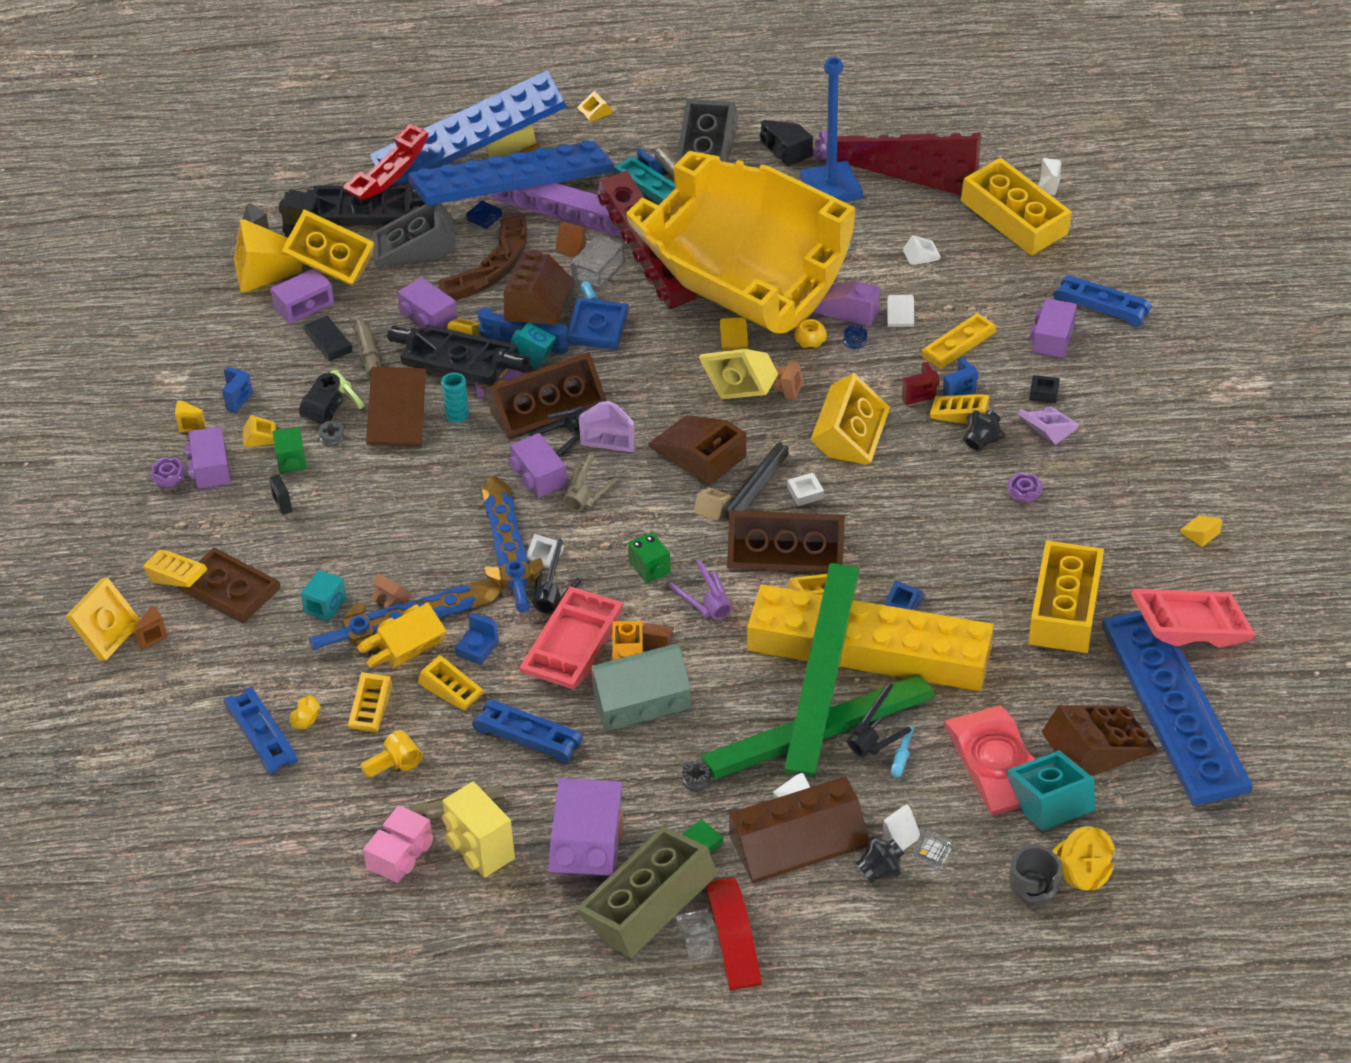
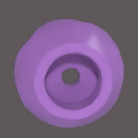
[813,130,827,161]
[150,457,185,488]
[1007,472,1043,504]

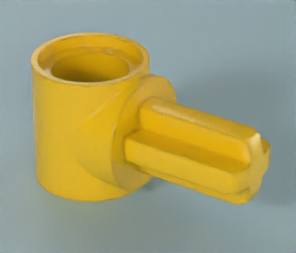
[361,730,423,778]

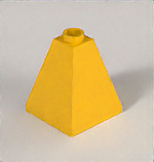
[234,219,307,292]

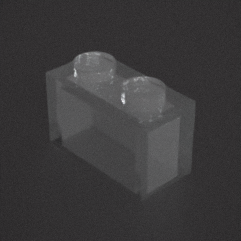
[570,234,625,292]

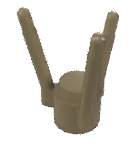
[562,453,618,512]

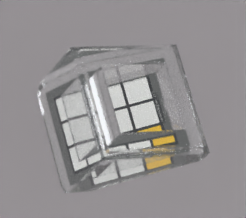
[911,828,955,869]

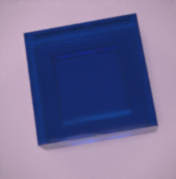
[466,201,502,229]

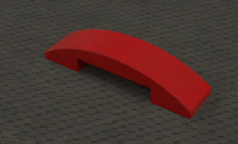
[343,123,429,200]
[704,877,762,991]

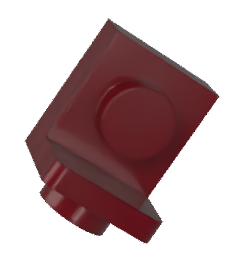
[902,362,940,405]

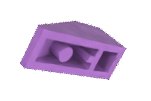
[813,281,880,327]

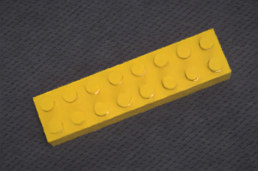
[747,584,994,692]

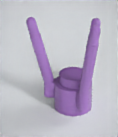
[669,560,733,620]

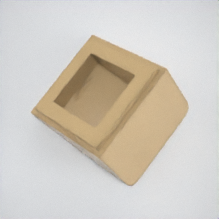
[694,488,734,520]

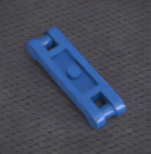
[1053,275,1151,327]
[477,308,569,354]
[223,687,298,775]
[472,700,583,764]

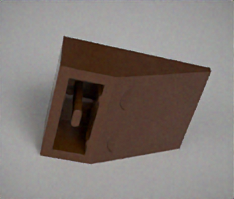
[648,415,747,486]
[1041,705,1157,775]

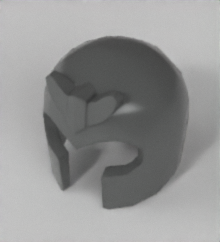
[1009,844,1062,910]

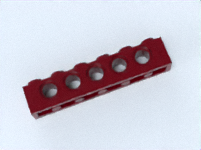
[597,171,697,309]

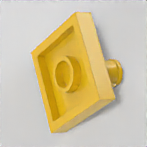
[65,577,141,661]

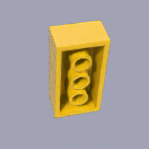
[961,157,1072,256]
[1028,540,1104,653]

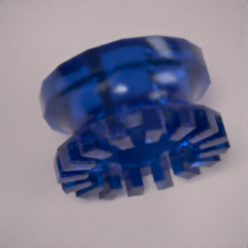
[843,325,868,349]

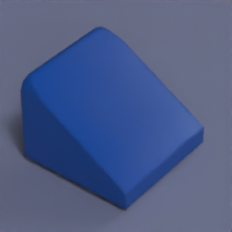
[637,148,667,176]
[884,580,925,610]

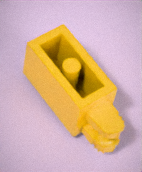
[357,603,447,669]

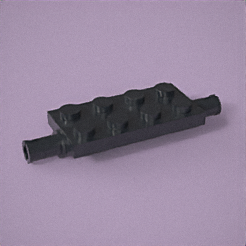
[284,185,425,226]
[387,325,530,386]

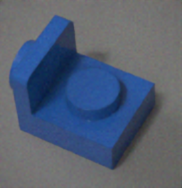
[943,357,979,396]
[223,367,253,413]
[455,613,499,665]

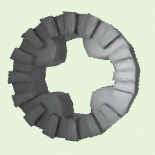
[319,421,344,446]
[682,760,710,792]

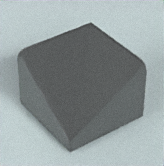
[242,203,269,230]

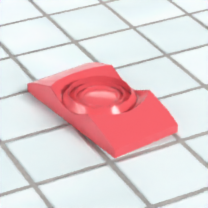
[519,586,623,689]
[1131,589,1256,648]
[944,705,1035,816]

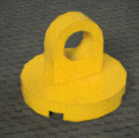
[1052,826,1115,891]

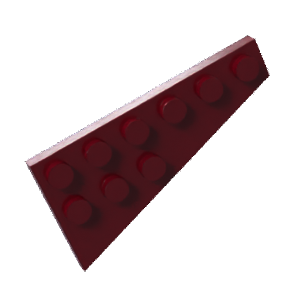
[837,133,981,195]

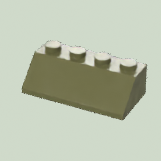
[576,826,718,958]

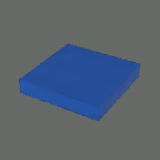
[565,297,629,350]

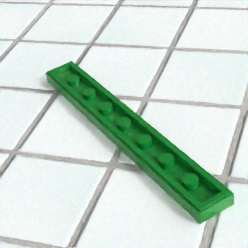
[784,563,859,779]
[701,674,934,780]

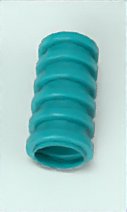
[441,373,469,423]

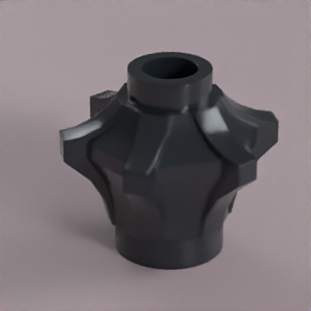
[963,410,1005,452]
[856,836,905,883]

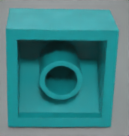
[1006,750,1095,831]

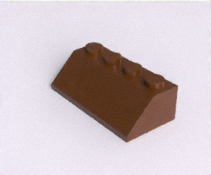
[504,250,575,325]
[483,352,607,438]
[727,510,845,572]
[729,776,869,883]

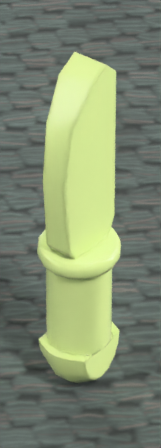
[330,370,365,410]

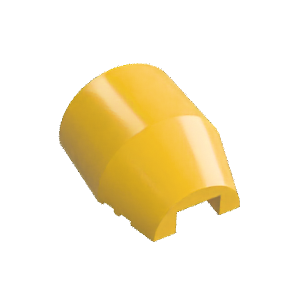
[626,151,855,334]

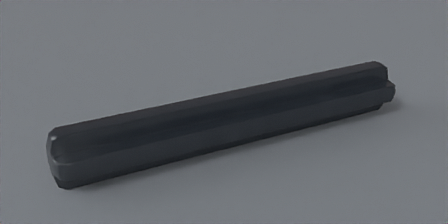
[725,442,789,519]

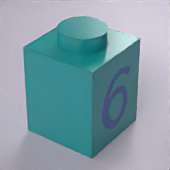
[511,323,556,369]
[300,570,347,622]

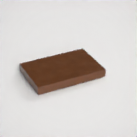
[366,367,426,447]
[177,547,281,624]

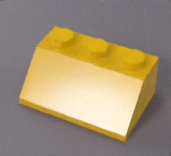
[281,209,375,286]
[810,372,890,465]

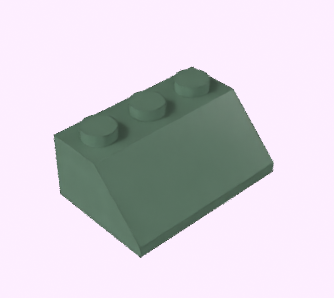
[591,643,691,732]

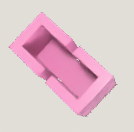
[363,805,433,883]

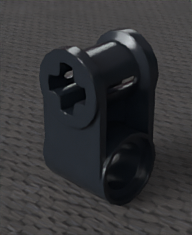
[299,373,343,424]

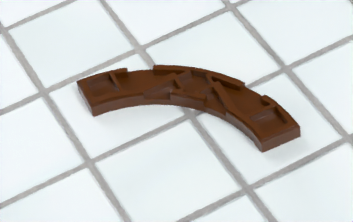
[438,215,527,301]

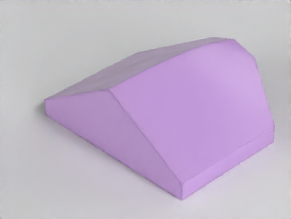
[579,401,635,453]
[1016,407,1079,445]

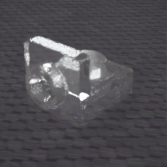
[675,908,721,961]

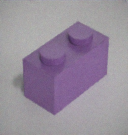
[270,268,334,324]
[397,277,458,329]
[1029,298,1077,358]
[185,426,231,489]
[509,433,567,498]

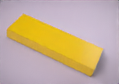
[921,313,997,370]

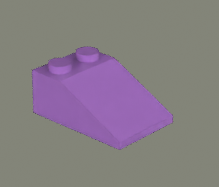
[548,778,622,877]

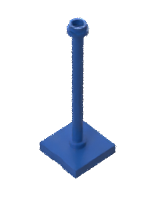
[800,57,863,202]

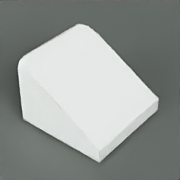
[903,235,941,265]
[887,295,914,327]
[526,534,565,569]
[883,805,920,850]

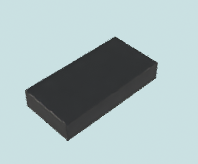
[304,316,353,361]

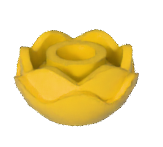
[794,319,827,348]
[289,694,321,730]

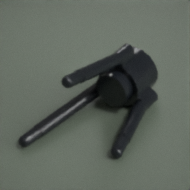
[530,405,588,457]
[532,539,581,614]
[847,682,912,757]

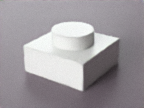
[787,473,824,506]

